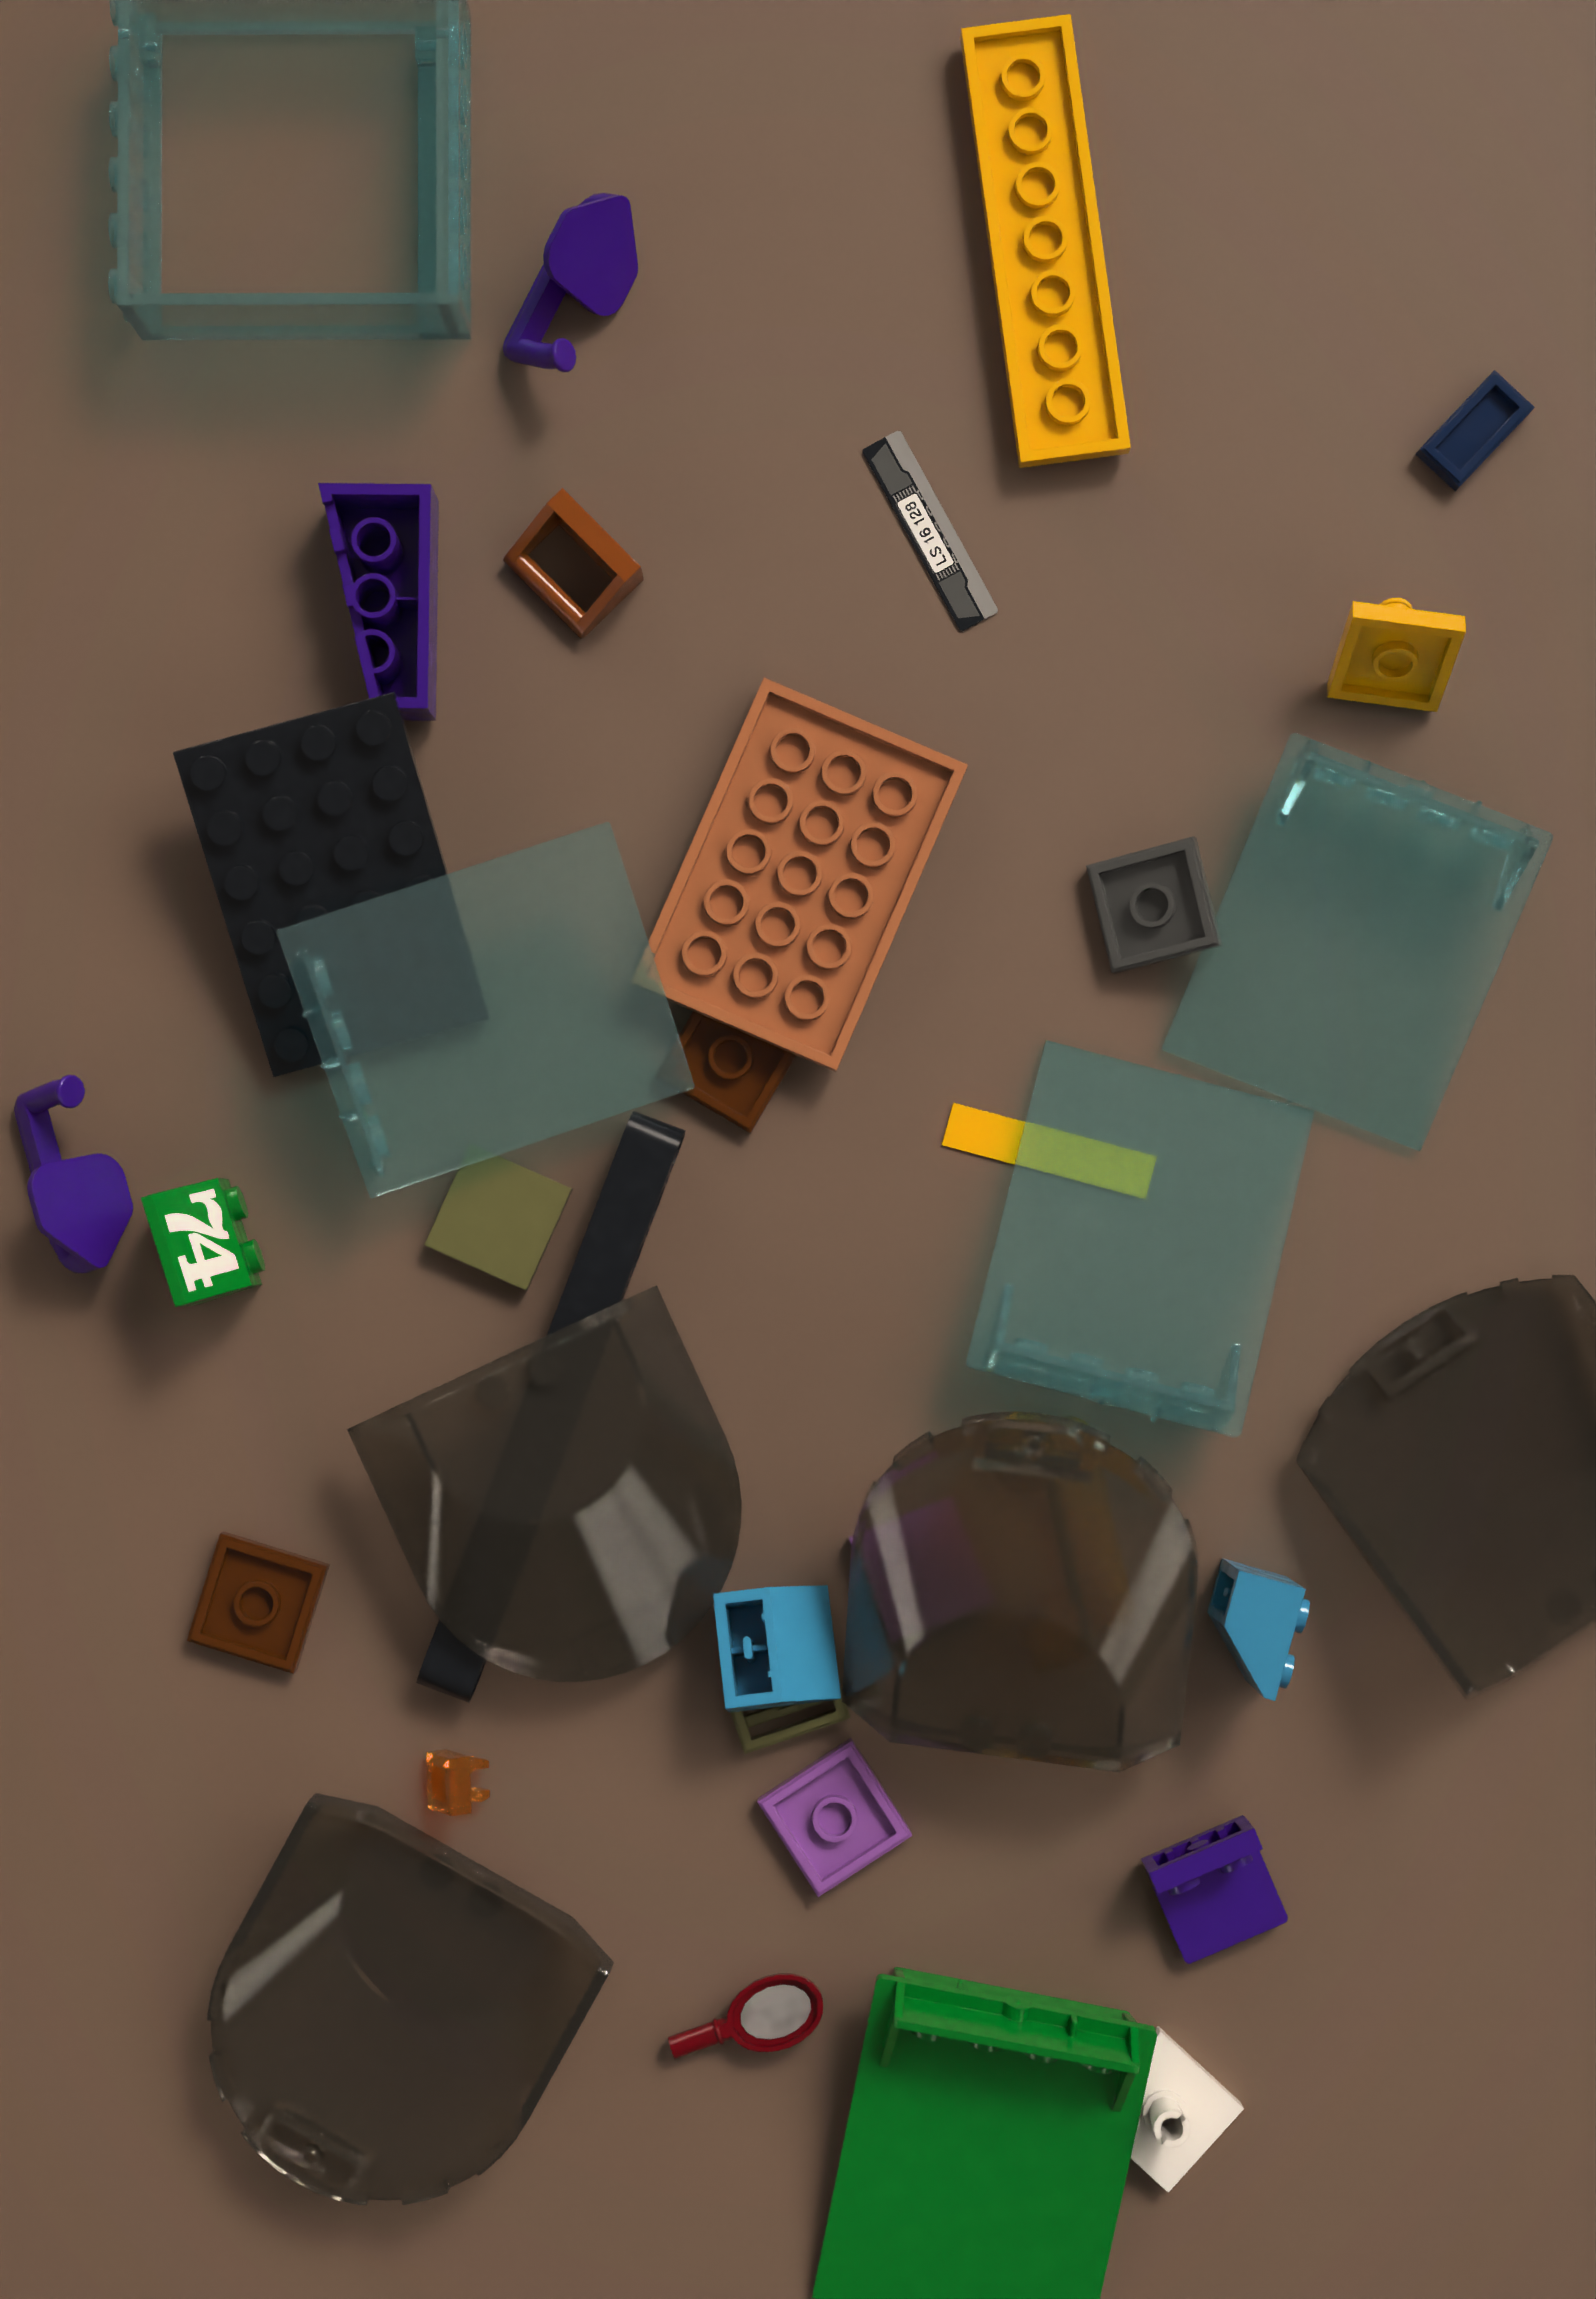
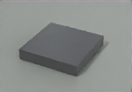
[1086,836,1222,974]

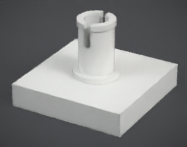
[1131,2026,1244,2193]

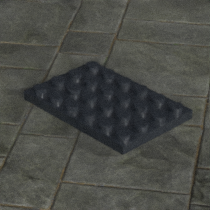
[173,691,489,1077]

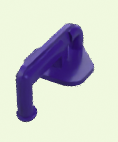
[503,193,638,372]
[14,1075,133,1273]

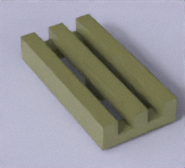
[731,1685,851,1754]

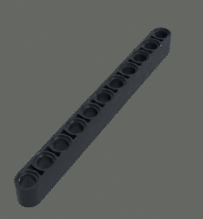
[416,1111,686,1703]

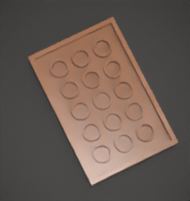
[631,677,968,1072]

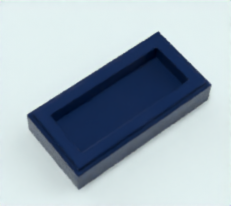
[1415,370,1535,492]

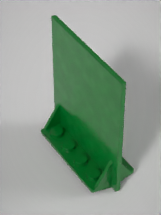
[812,1967,1157,2299]

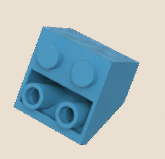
[1207,1558,1310,1701]
[713,1585,841,1712]

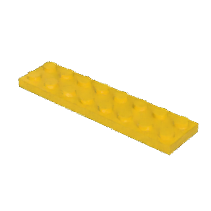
[960,14,1131,468]

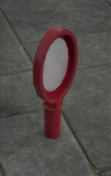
[668,1973,823,2059]

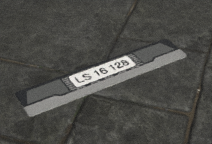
[863,431,998,631]

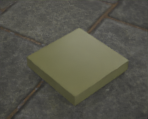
[424,1143,573,1291]

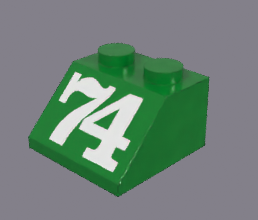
[141,1178,265,1307]

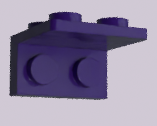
[1141,1815,1288,1964]

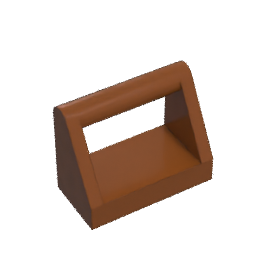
[503,488,644,639]

